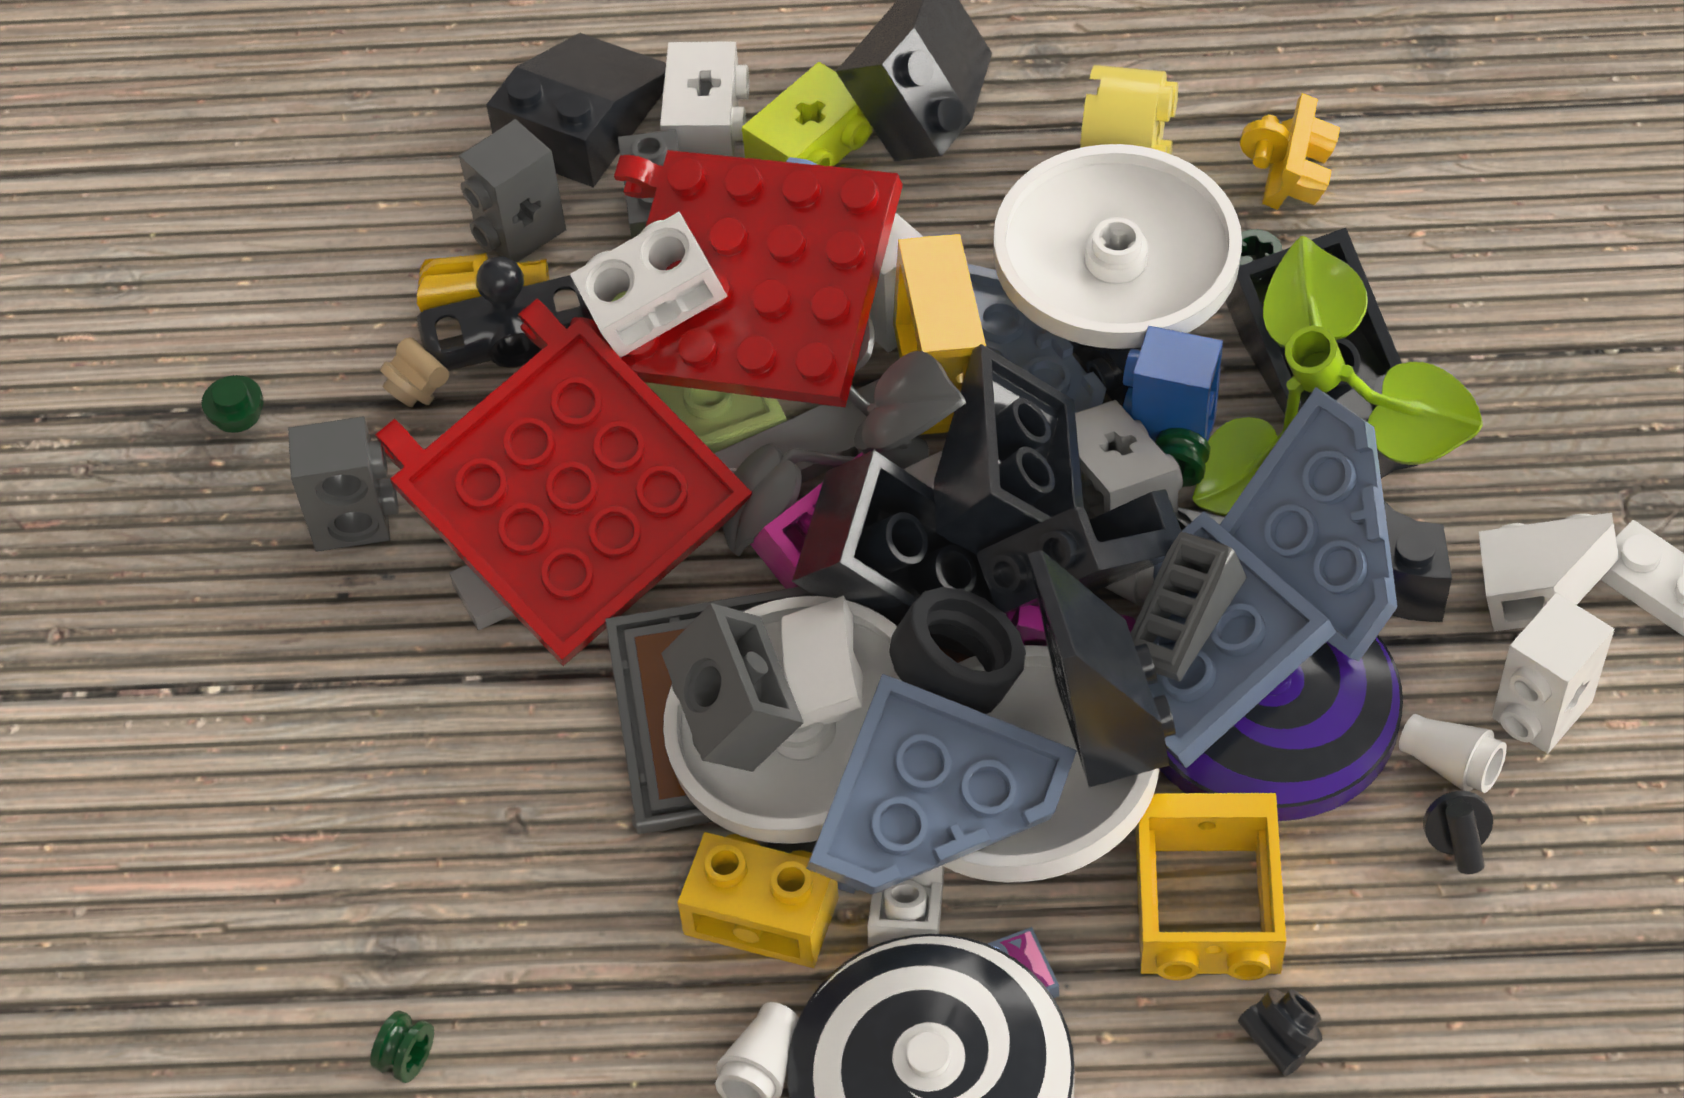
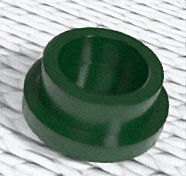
[201,375,264,433]

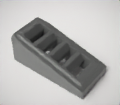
[1130,532,1247,682]

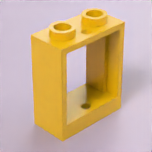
[893,234,986,435]
[1135,793,1286,980]

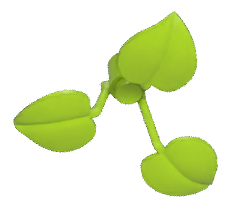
[1192,236,1483,516]

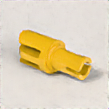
[416,253,550,312]

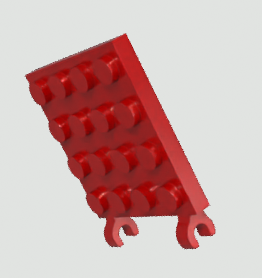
[570,150,903,408]
[375,299,752,666]

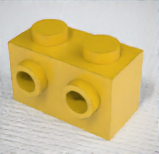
[677,832,839,969]

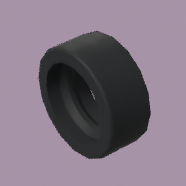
[889,587,1026,714]

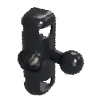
[416,256,594,371]

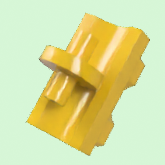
[1240,93,1340,210]

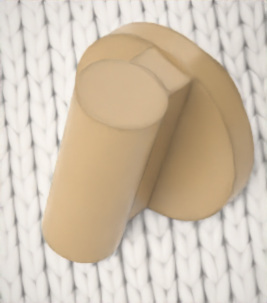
[380,337,449,407]

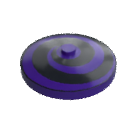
[1159,635,1403,821]

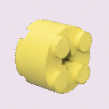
[1080,65,1178,155]

